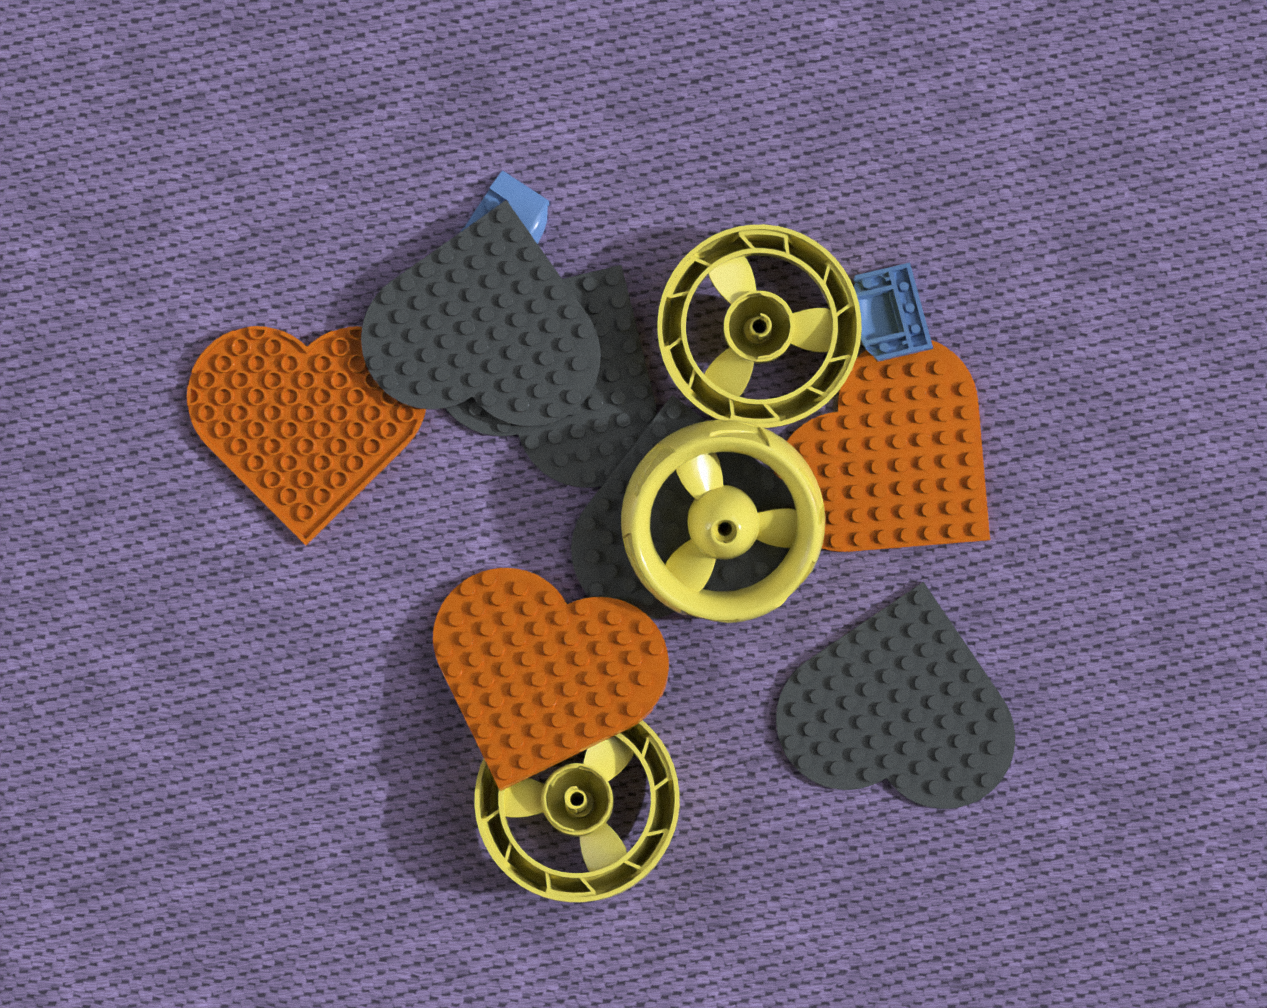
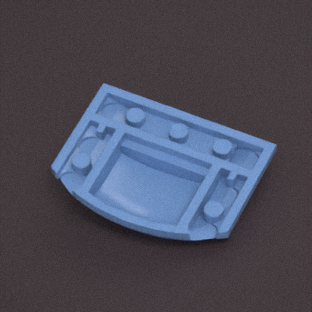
[461,170,549,244]
[854,263,933,362]

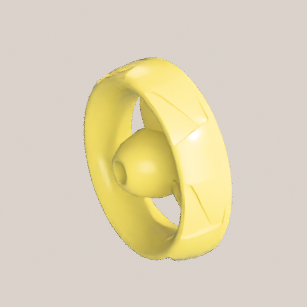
[657,224,862,428]
[621,420,825,623]
[475,720,680,903]

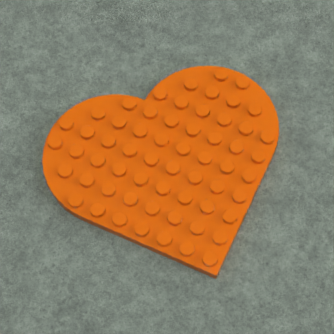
[187,326,426,546]
[774,340,990,552]
[433,568,669,791]

